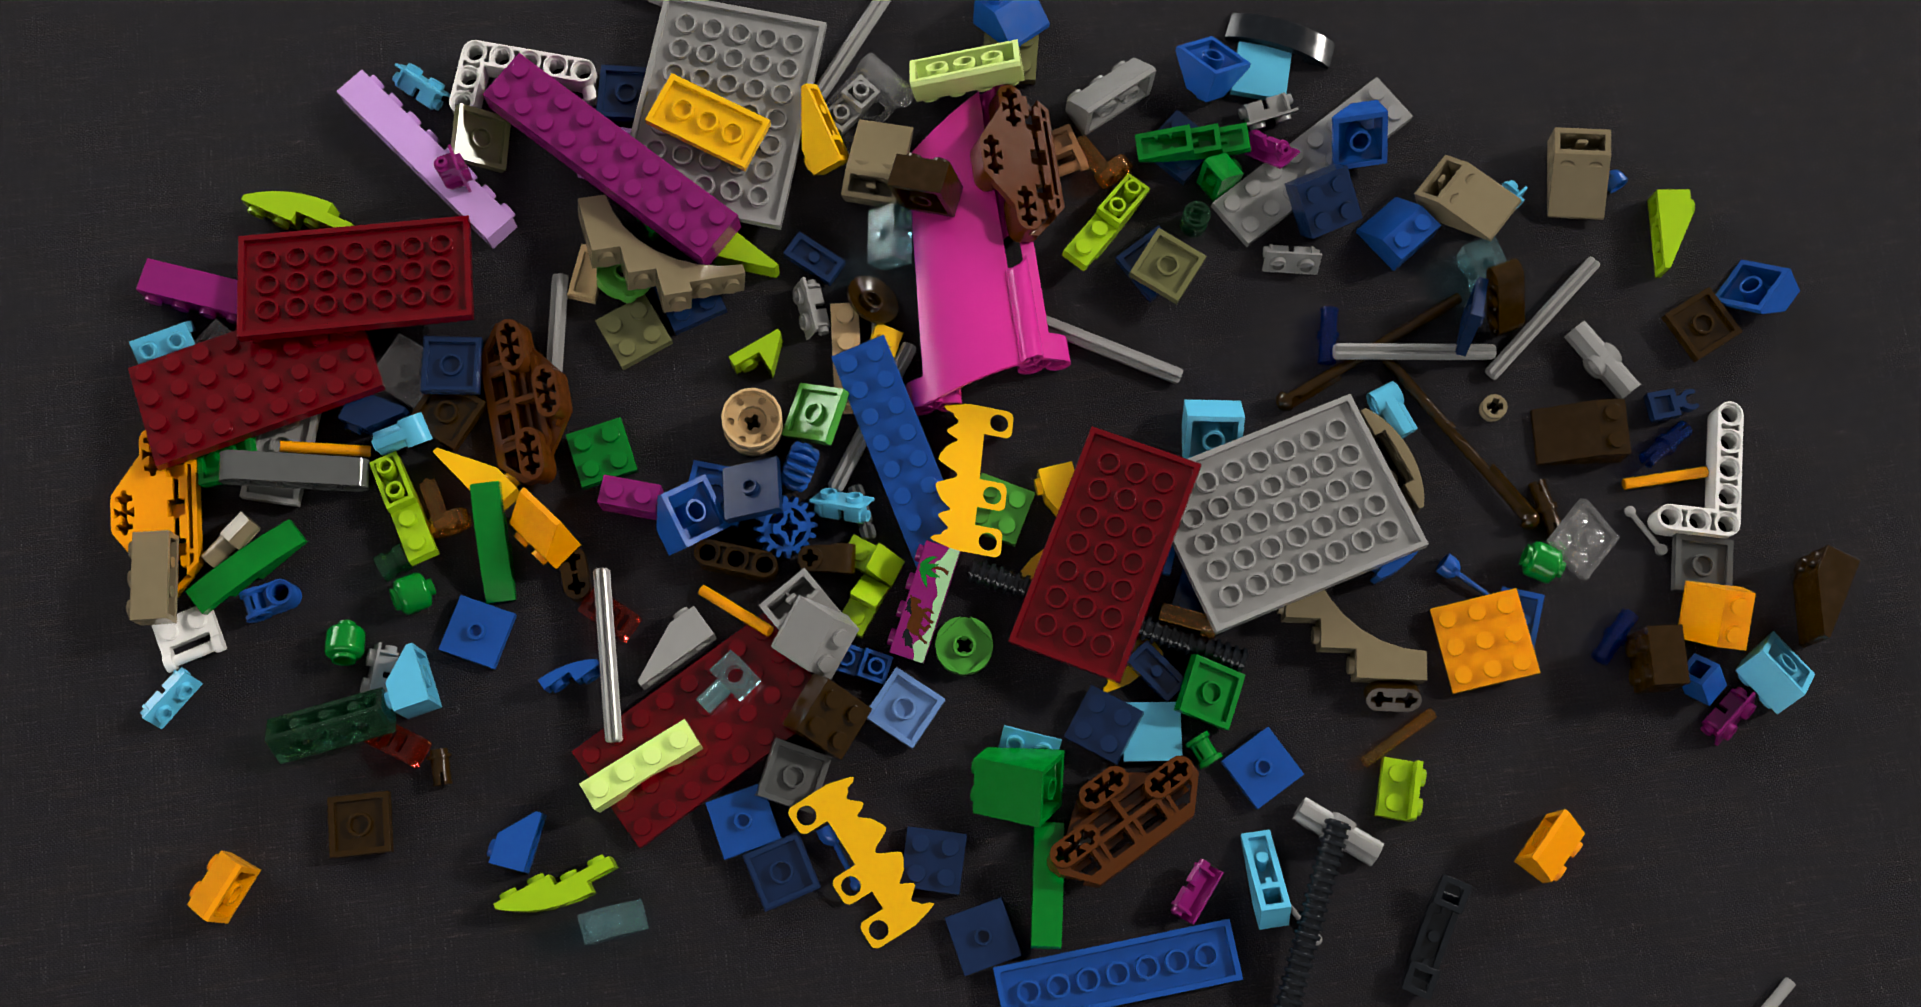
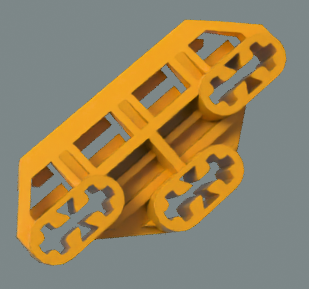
[110,430,203,597]

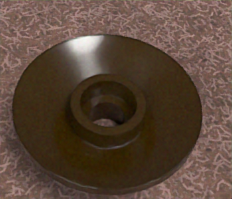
[847,276,899,324]

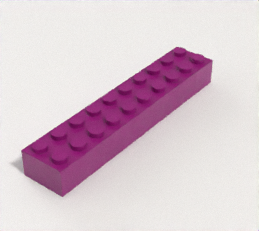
[483,53,741,265]

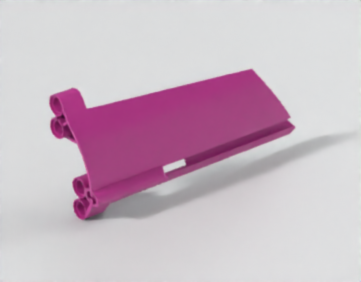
[906,85,1071,416]

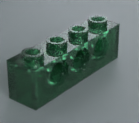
[265,687,396,764]

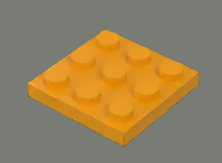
[1430,588,1541,694]

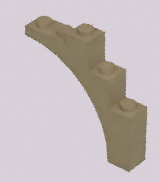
[578,194,745,313]
[1276,590,1427,685]

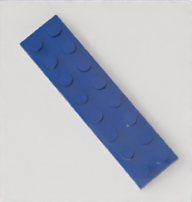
[831,335,950,568]
[993,919,1243,1007]

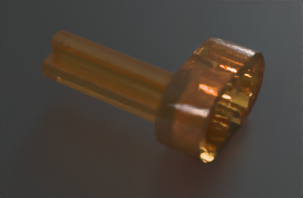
[1077,135,1133,189]
[419,478,472,539]
[1159,603,1215,639]

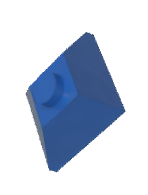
[1175,36,1251,102]
[1332,100,1388,169]
[1715,259,1800,314]
[656,474,731,556]

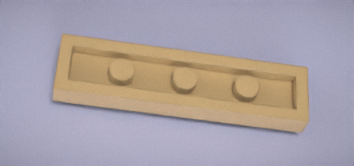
[830,303,860,414]

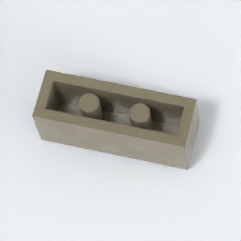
[126,530,179,626]

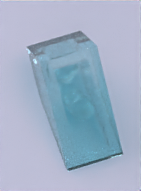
[577,899,649,946]

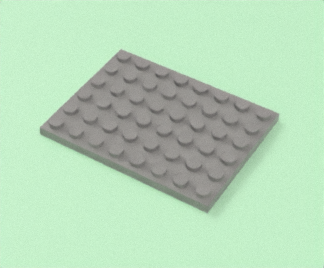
[630,0,827,230]
[1172,394,1429,635]

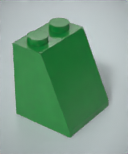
[970,747,1065,828]

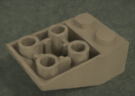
[841,119,914,210]
[1547,127,1611,220]
[1414,154,1522,242]

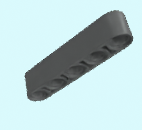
[219,450,370,492]

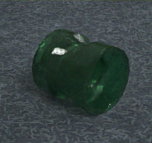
[1180,201,1211,237]
[373,543,414,582]

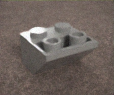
[759,568,841,630]

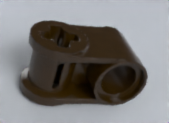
[798,543,856,575]

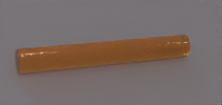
[1360,708,1437,768]

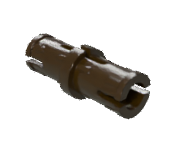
[1527,479,1566,539]

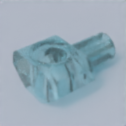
[696,650,761,714]

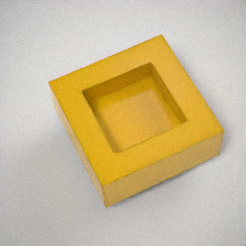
[870,324,903,358]

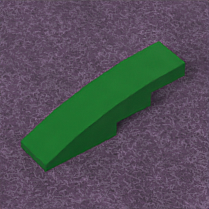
[1135,122,1251,162]
[470,481,517,604]
[185,519,308,615]
[1031,822,1064,949]

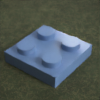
[867,667,945,750]

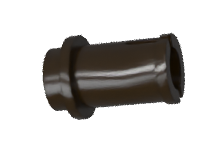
[427,748,453,787]

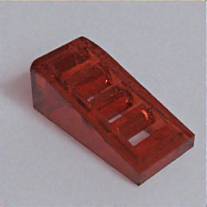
[578,588,642,643]
[361,715,432,769]

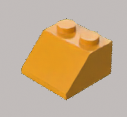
[509,487,581,569]
[1678,580,1756,651]
[1514,809,1585,883]
[187,850,261,924]

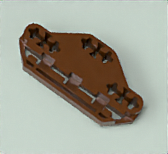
[970,84,1065,243]
[481,319,573,486]
[1047,755,1199,888]

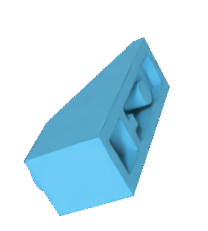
[1240,830,1291,930]

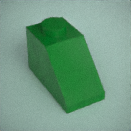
[1197,153,1244,202]

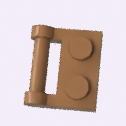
[1030,124,1089,189]

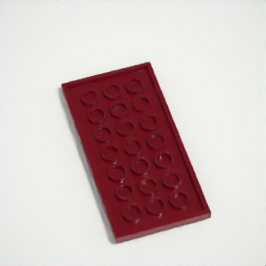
[237,215,474,342]
[128,330,386,471]
[1008,426,1202,684]
[571,613,812,849]

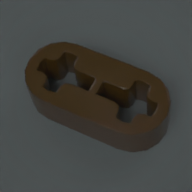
[560,547,592,602]
[1364,681,1422,712]

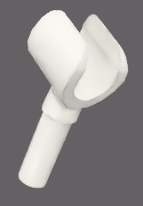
[582,85,598,107]

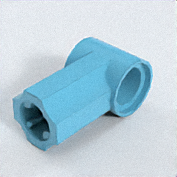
[1366,381,1418,439]
[371,412,432,456]

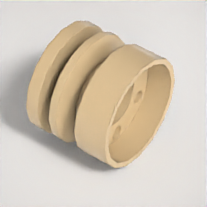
[721,388,783,457]

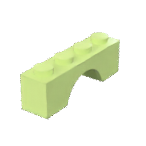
[579,719,703,813]

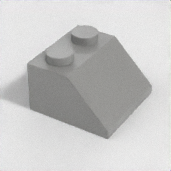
[771,595,859,680]

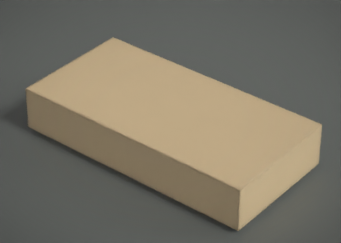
[567,243,600,304]

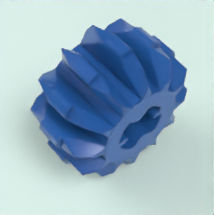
[781,441,820,492]

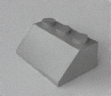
[1065,57,1156,136]

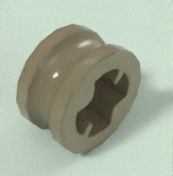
[1479,394,1508,422]

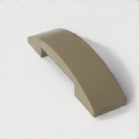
[1360,408,1425,515]

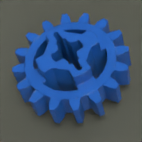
[753,495,818,558]

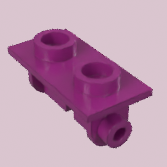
[1244,129,1300,169]
[434,144,473,192]
[1701,687,1757,746]
[1170,858,1224,925]

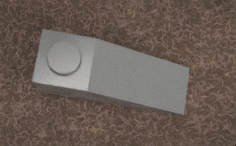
[638,606,717,690]

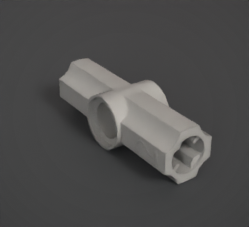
[1564,321,1641,399]
[1292,797,1384,866]

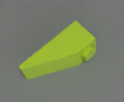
[1647,189,1695,278]
[712,232,780,278]

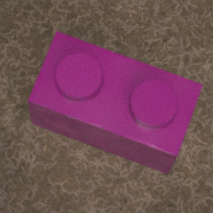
[597,475,665,520]

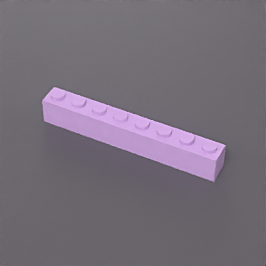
[337,70,517,249]

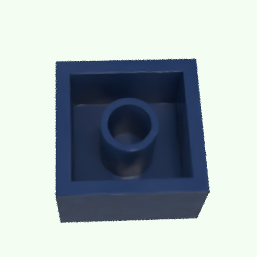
[1284,163,1363,239]

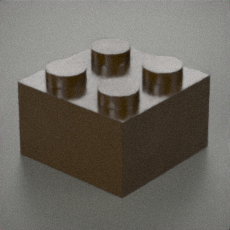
[887,153,963,217]
[1625,624,1690,693]
[782,673,872,760]

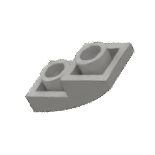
[828,74,881,137]

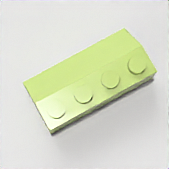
[910,39,1025,103]

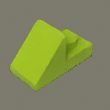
[729,329,783,378]
[849,534,905,588]
[842,574,890,638]

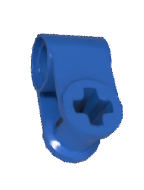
[238,579,302,623]

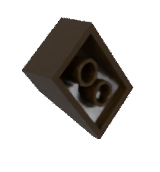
[1530,399,1632,465]
[1793,545,1861,648]

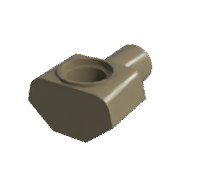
[201,511,261,568]

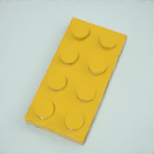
[645,73,771,171]

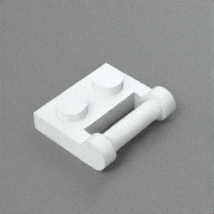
[151,606,227,673]

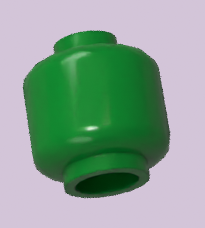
[1519,541,1566,583]
[389,572,436,615]
[325,620,366,666]

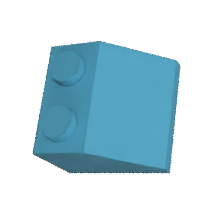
[1182,399,1245,459]
[1735,631,1815,715]
[384,643,442,719]

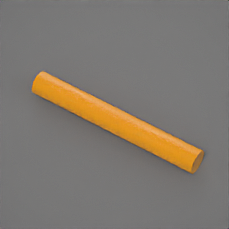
[280,441,371,457]
[1622,466,1709,490]
[698,585,774,636]

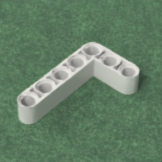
[449,40,599,113]
[1647,401,1744,539]

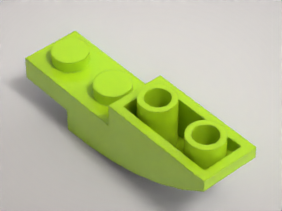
[1062,173,1151,271]
[241,191,354,231]
[369,451,439,566]
[493,854,618,912]

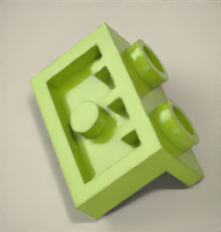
[1374,757,1427,822]

